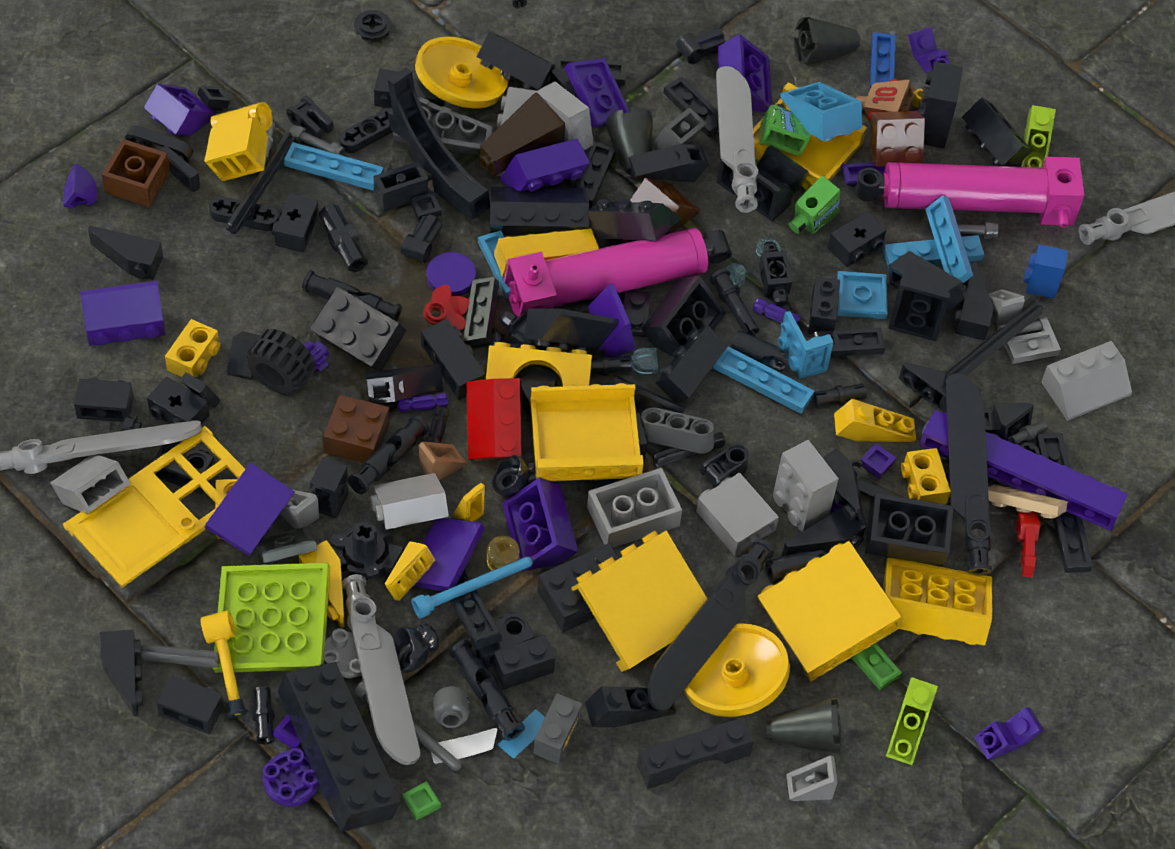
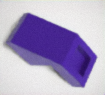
[908,27,950,74]
[974,707,1044,760]

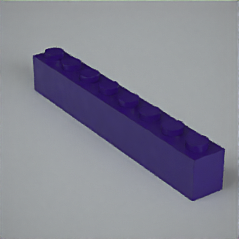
[919,410,1128,531]

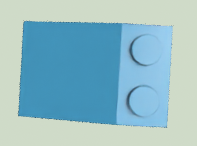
[781,82,862,141]

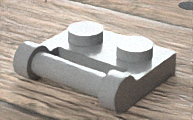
[997,317,1061,364]

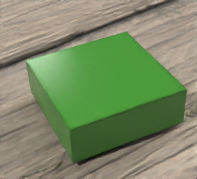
[402,781,441,821]

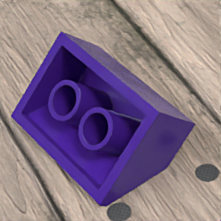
[718,34,772,112]
[500,139,590,192]
[80,281,166,346]
[502,477,578,571]

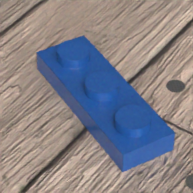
[869,32,896,91]

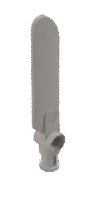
[716,66,758,213]
[1078,192,1175,245]
[0,421,202,474]
[342,574,420,765]

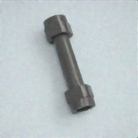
[289,125,345,156]
[957,222,998,239]

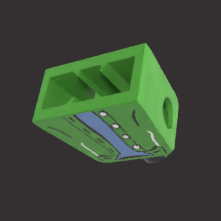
[759,104,811,156]
[789,176,840,234]

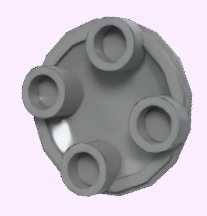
[324,629,362,678]

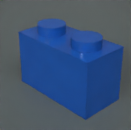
[1023,244,1068,299]

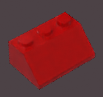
[467,378,521,460]

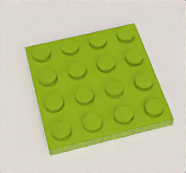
[213,563,330,673]

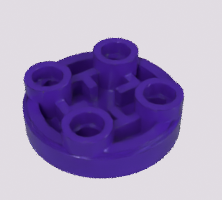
[263,748,319,806]

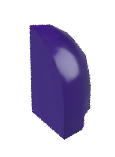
[63,163,97,208]

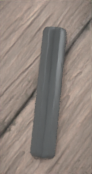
[141,644,220,668]

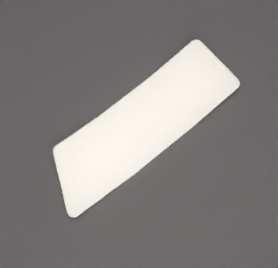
[431,728,497,764]

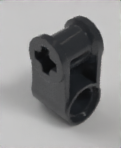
[699,444,749,488]

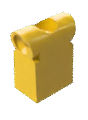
[204,102,272,182]

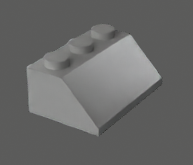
[1041,341,1132,421]

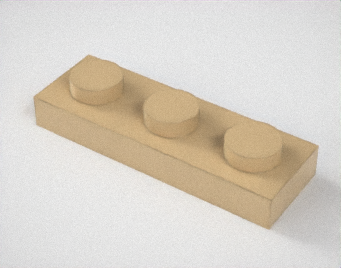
[988,484,1068,518]

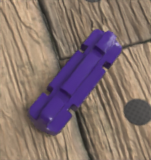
[753,298,801,325]
[397,393,448,412]

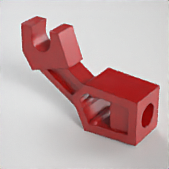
[1016,511,1040,577]

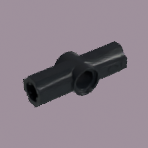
[319,203,368,273]

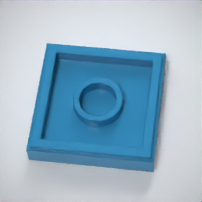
[837,271,888,319]

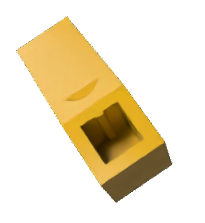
[834,399,916,442]
[299,540,344,628]

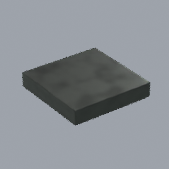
[257,527,317,563]

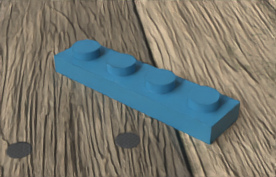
[284,142,384,191]
[925,195,973,284]
[883,235,984,270]
[713,347,815,414]

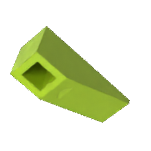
[1021,105,1056,168]
[886,677,938,765]

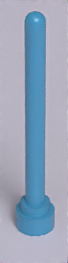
[411,557,533,619]

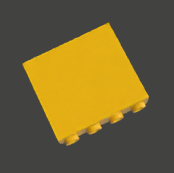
[753,82,867,190]
[530,383,644,481]
[571,530,707,672]
[757,541,903,682]

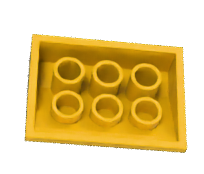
[882,557,992,646]

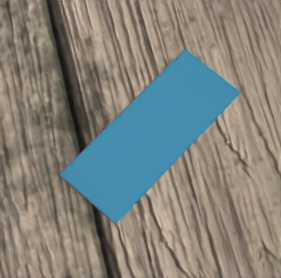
[498,710,545,759]

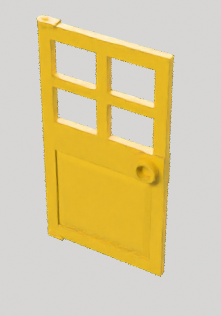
[63,426,245,588]

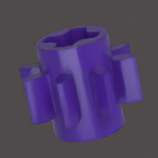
[303,341,329,372]

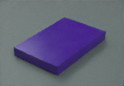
[564,58,630,129]
[205,463,295,557]
[413,518,485,591]

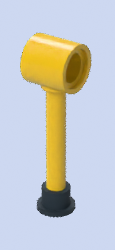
[201,610,249,718]

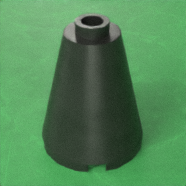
[794,17,861,64]
[606,107,653,178]
[766,698,841,754]

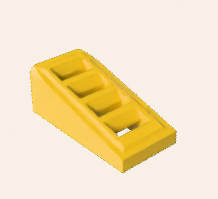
[453,483,485,522]
[385,542,435,601]

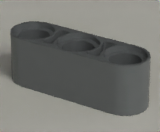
[641,408,714,454]

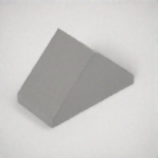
[989,289,1025,327]
[280,490,319,529]
[786,755,837,801]

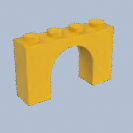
[486,342,592,387]

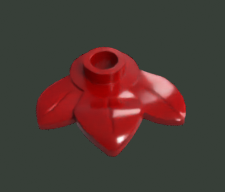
[423,285,470,331]

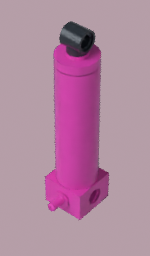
[855,157,1084,228]
[504,228,732,317]

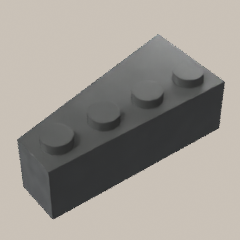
[393,97,493,156]

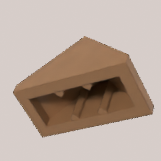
[419,442,467,480]

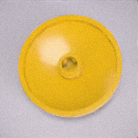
[415,37,508,108]
[684,624,790,717]

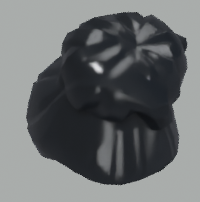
[491,455,536,496]
[394,621,439,673]

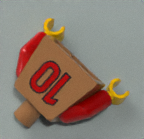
[856,79,923,123]

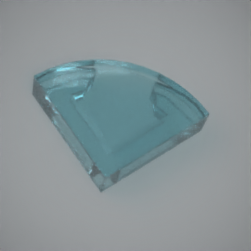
[727,263,746,287]

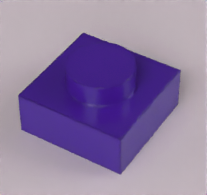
[860,443,896,479]
[273,715,301,749]

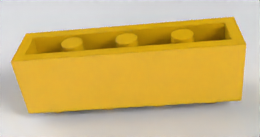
[494,229,599,277]

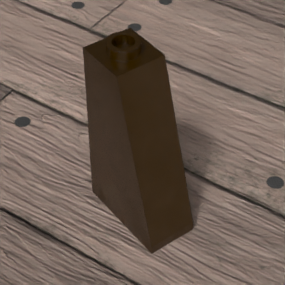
[479,92,565,176]

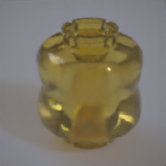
[486,536,520,571]

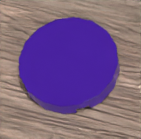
[426,252,476,296]

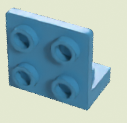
[778,311,834,379]

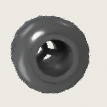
[433,686,470,728]

